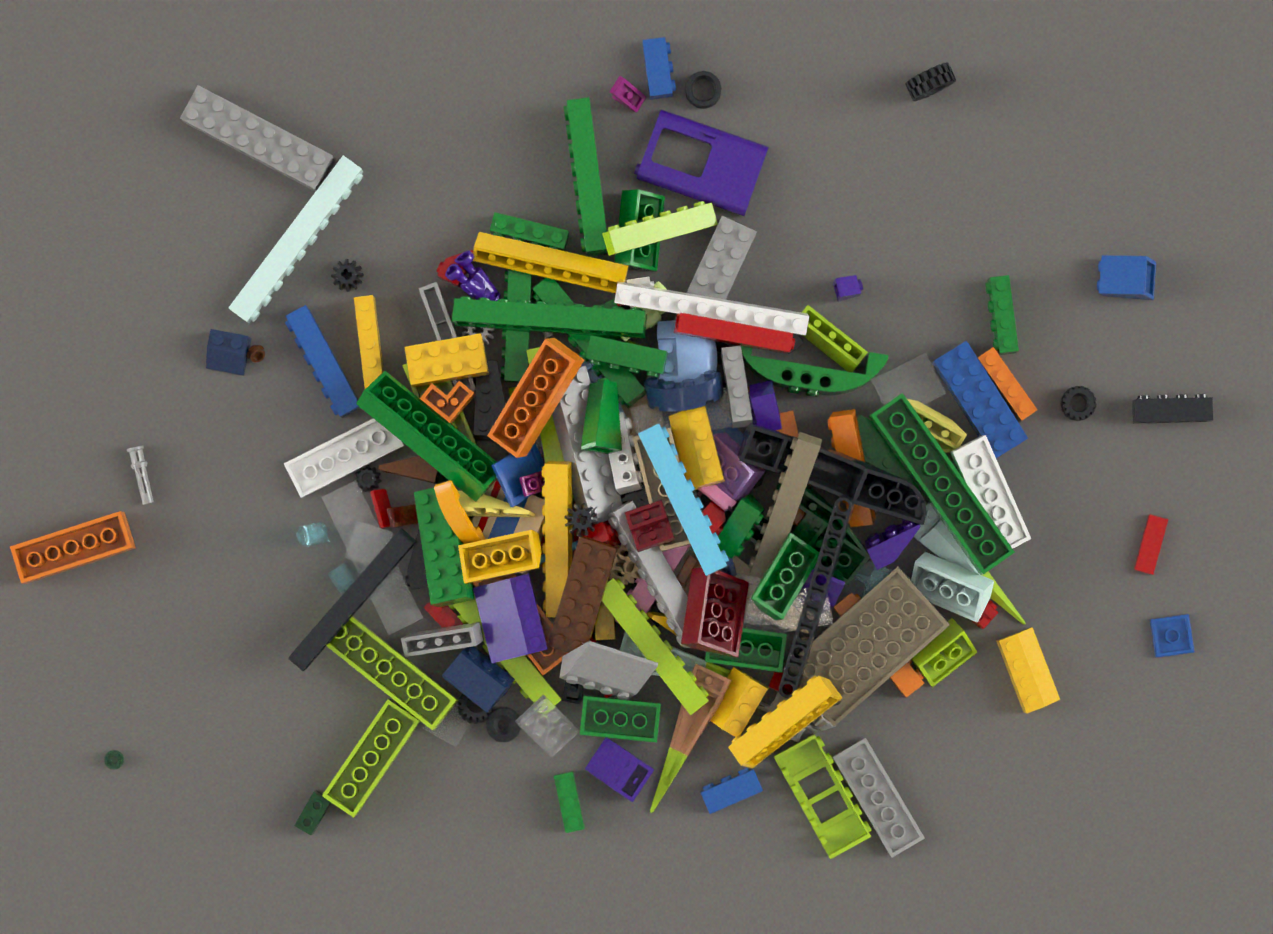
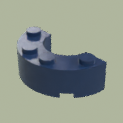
[644,370,724,412]

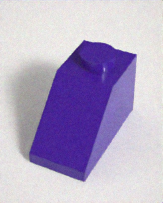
[833,275,863,302]

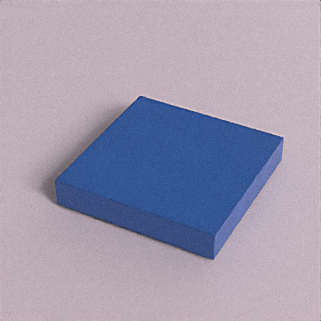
[1150,614,1195,658]

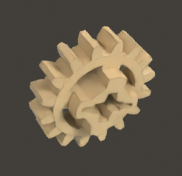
[609,544,641,585]

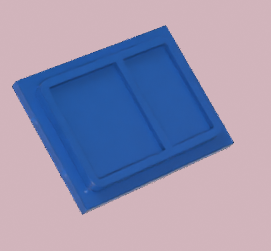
[491,443,545,508]

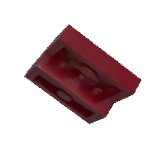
[624,500,675,552]

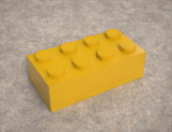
[404,333,489,388]

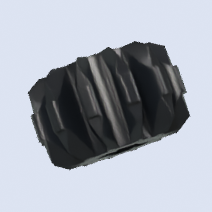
[331,259,364,292]
[564,503,598,536]

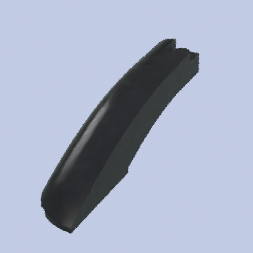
[738,423,926,525]

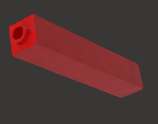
[674,313,795,354]

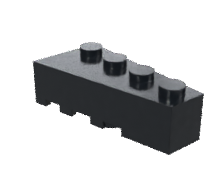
[473,360,506,441]

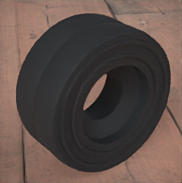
[486,707,521,742]

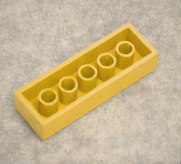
[728,676,842,768]

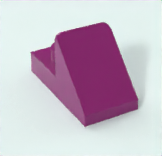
[610,76,646,113]

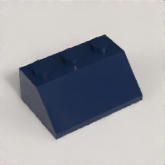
[442,646,515,712]

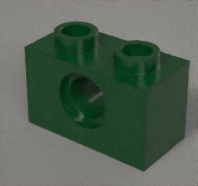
[294,791,331,835]

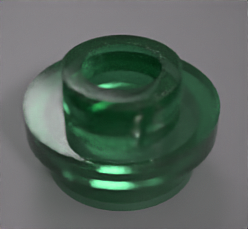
[104,750,124,770]

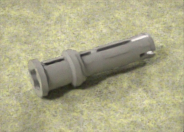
[126,445,154,505]

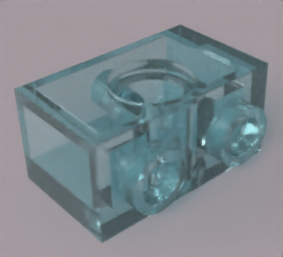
[296,522,329,547]

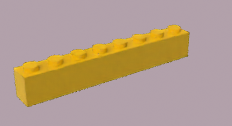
[473,232,628,293]
[542,461,573,617]

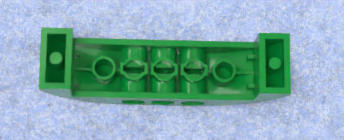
[736,345,889,397]

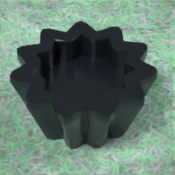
[354,465,382,493]

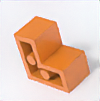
[420,381,476,424]

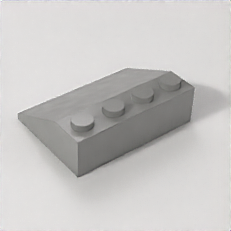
[559,641,658,700]

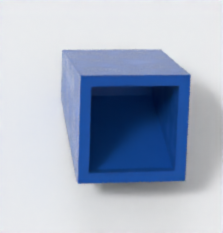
[1097,255,1156,300]

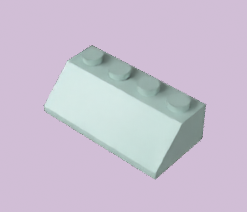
[911,552,994,622]

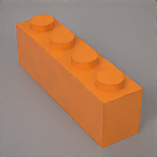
[978,347,1037,422]

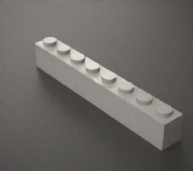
[607,501,690,648]

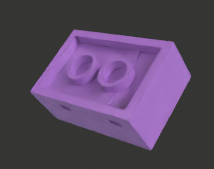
[714,433,766,501]

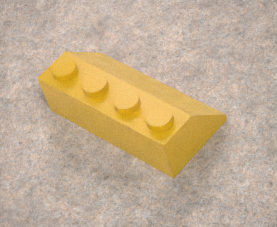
[668,406,725,490]
[458,530,542,584]
[996,627,1060,713]

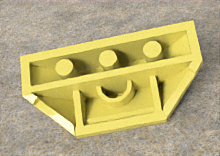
[907,399,967,453]

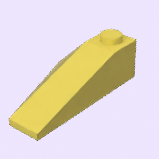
[458,491,535,517]

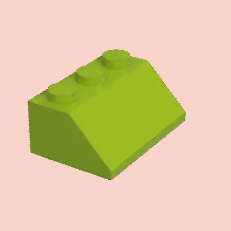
[911,618,977,688]

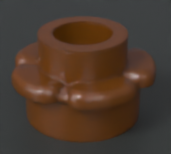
[246,345,265,363]

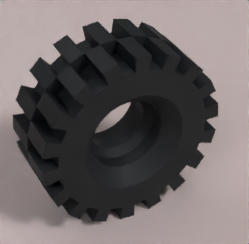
[905,62,956,101]

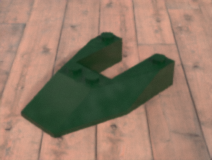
[750,483,870,585]

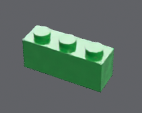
[554,771,585,833]

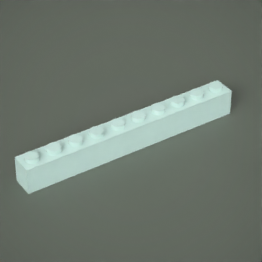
[229,155,363,324]

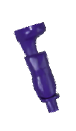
[445,250,502,301]

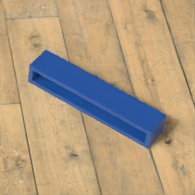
[285,305,360,418]

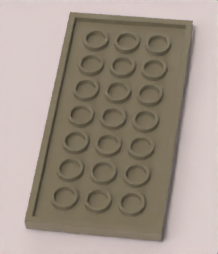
[782,566,950,727]

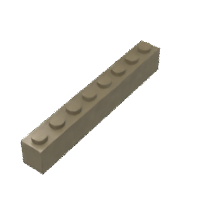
[748,432,822,579]

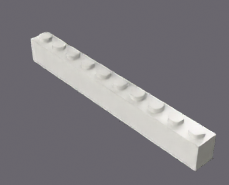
[614,282,809,335]

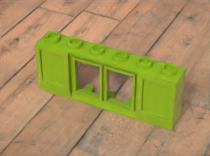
[773,734,872,859]

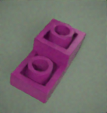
[519,471,545,497]

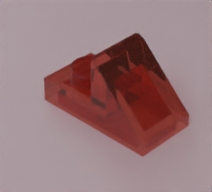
[387,504,418,528]

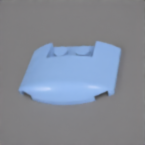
[657,320,717,383]

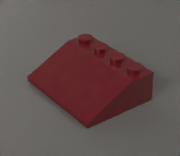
[681,568,749,658]

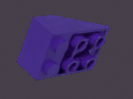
[865,519,921,570]
[585,737,654,802]

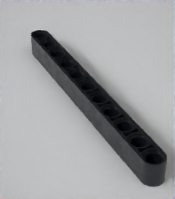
[779,495,855,698]

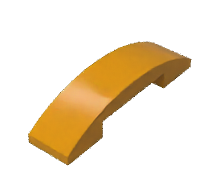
[434,480,486,544]

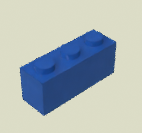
[643,37,676,100]
[700,767,763,814]

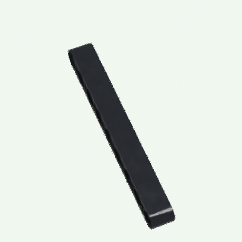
[288,528,417,671]

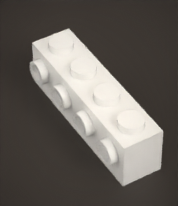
[608,412,644,495]

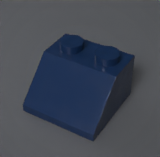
[206,329,252,376]

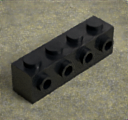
[1132,394,1213,424]

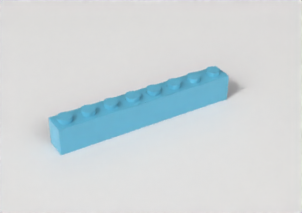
[638,424,729,576]

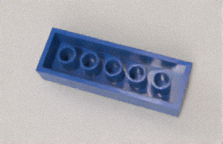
[932,341,1028,458]

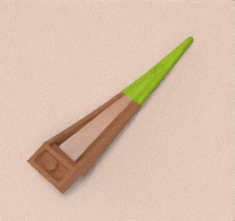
[650,664,731,813]

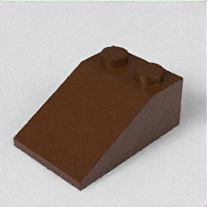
[378,456,440,484]

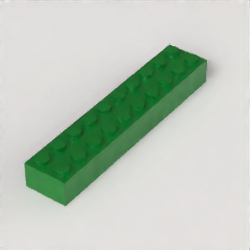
[868,393,1015,575]

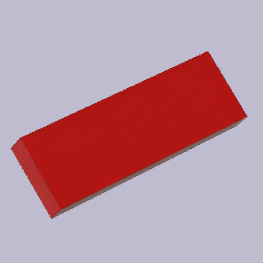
[1134,514,1168,575]

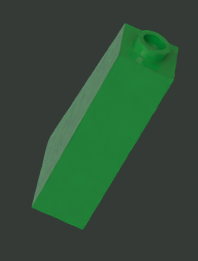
[581,378,622,454]

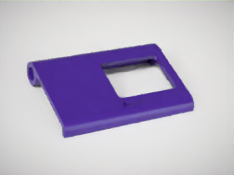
[634,110,769,216]

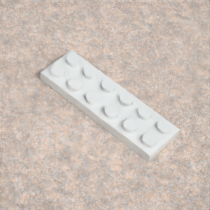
[284,418,404,498]
[950,435,1031,549]

